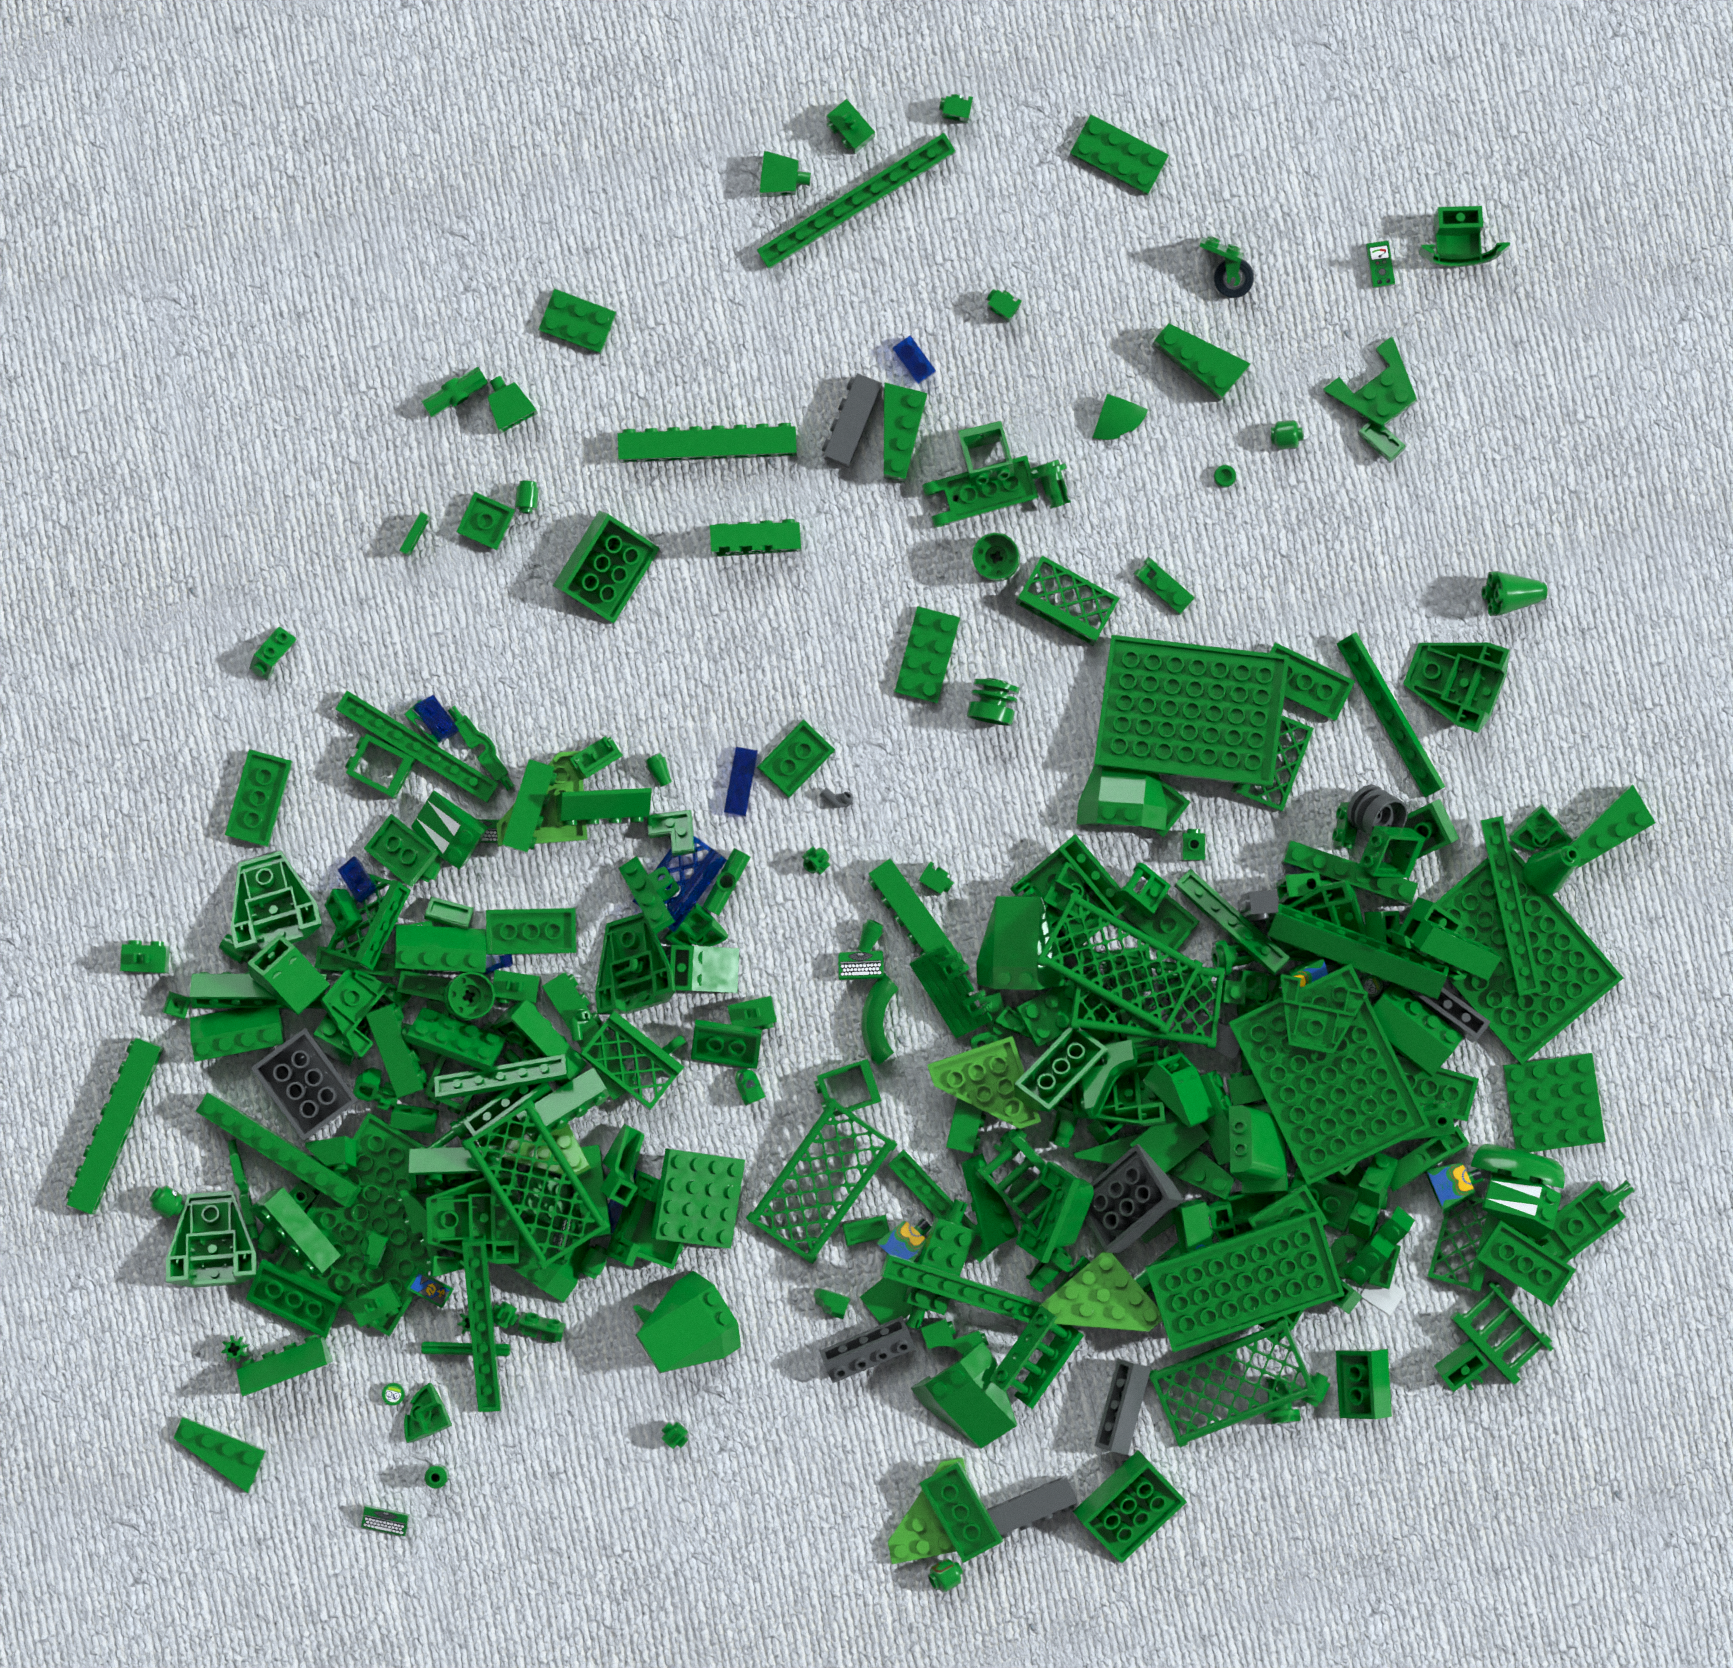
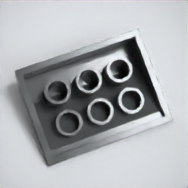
[251,1028,359,1141]
[1085,1144,1184,1254]

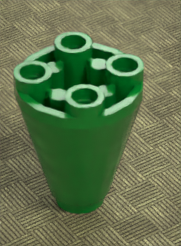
[1481,571,1548,616]

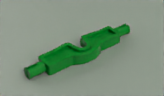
[448,706,515,791]
[226,1139,259,1240]

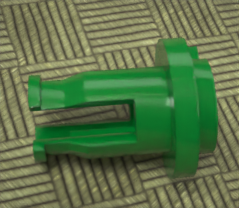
[1030,459,1071,509]
[1211,940,1258,976]
[1048,1097,1083,1148]
[1026,1247,1073,1292]
[1264,1376,1301,1425]

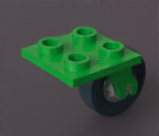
[1199,235,1254,298]

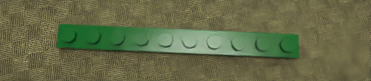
[757,133,956,270]

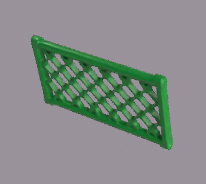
[1036,891,1203,1035]
[1069,947,1225,1049]
[746,1098,898,1264]
[461,1099,611,1270]
[1149,1318,1317,1448]

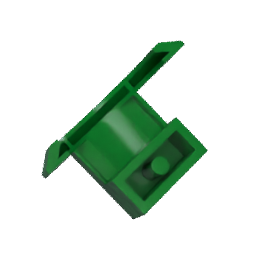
[1419,206,1510,267]
[1390,897,1466,980]

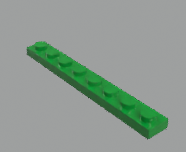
[1336,632,1446,798]
[335,691,499,803]
[1479,816,1541,996]
[462,1238,502,1412]
[880,1253,1042,1323]

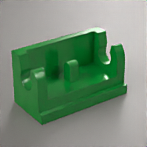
[568,736,623,780]

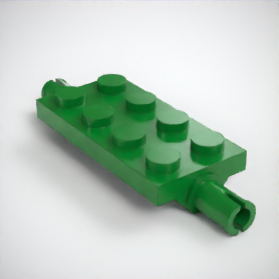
[1526,1180,1635,1263]
[903,1199,977,1330]

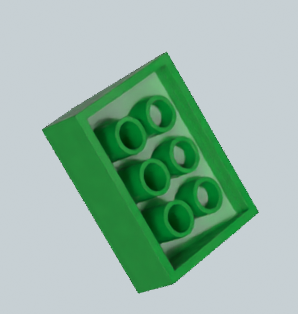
[553,510,660,624]
[1073,1450,1187,1564]

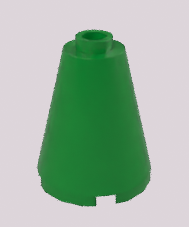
[1524,845,1580,895]

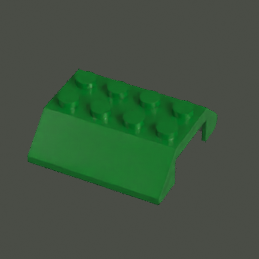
[1010,834,1132,957]

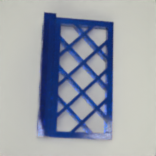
[632,836,727,932]

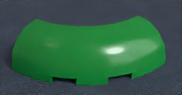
[861,973,899,1067]
[1471,1144,1565,1189]

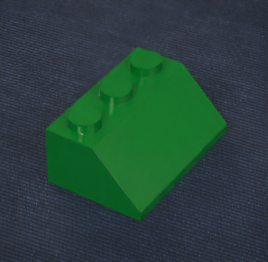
[1336,1349,1392,1419]

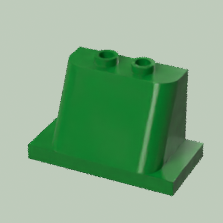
[1229,1103,1288,1195]
[1015,1161,1094,1263]
[605,1170,684,1270]

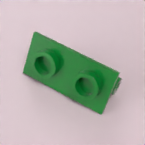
[1332,802,1357,849]
[517,1312,566,1344]

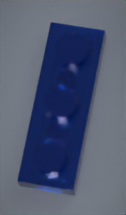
[724,747,758,817]

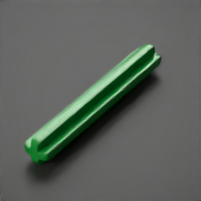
[421,1342,510,1357]

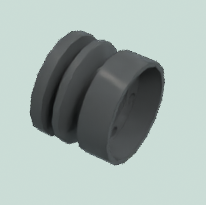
[1347,784,1408,841]

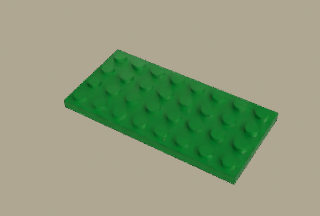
[1145,1209,1345,1353]

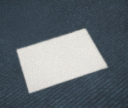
[1361,1283,1405,1316]

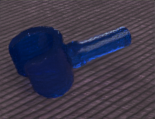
[484,954,513,975]

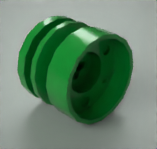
[972,532,1020,582]
[967,678,1020,726]
[443,972,495,1021]

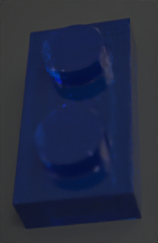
[892,335,936,385]
[414,695,459,743]
[338,856,377,903]

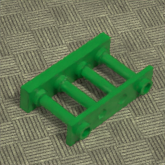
[974,1128,1051,1229]
[1450,1281,1554,1385]
[989,1306,1084,1409]

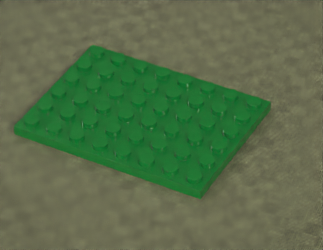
[1094,635,1289,788]
[1432,844,1623,1065]
[1229,964,1431,1185]
[275,1112,443,1337]

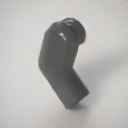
[820,787,853,808]

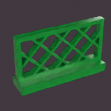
[1015,555,1120,646]
[1231,715,1314,811]
[325,872,411,971]
[579,1011,684,1111]
[1428,1196,1500,1292]

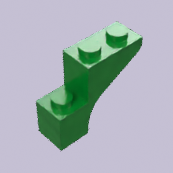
[1078,1040,1138,1119]
[600,1123,644,1207]
[1348,1152,1398,1241]
[1344,1206,1415,1286]
[920,1318,989,1355]

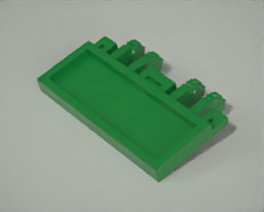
[909,944,993,1039]

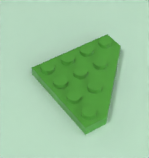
[496,751,588,847]
[927,1036,1041,1129]
[476,1123,591,1177]
[1039,1250,1162,1332]
[888,1457,966,1564]

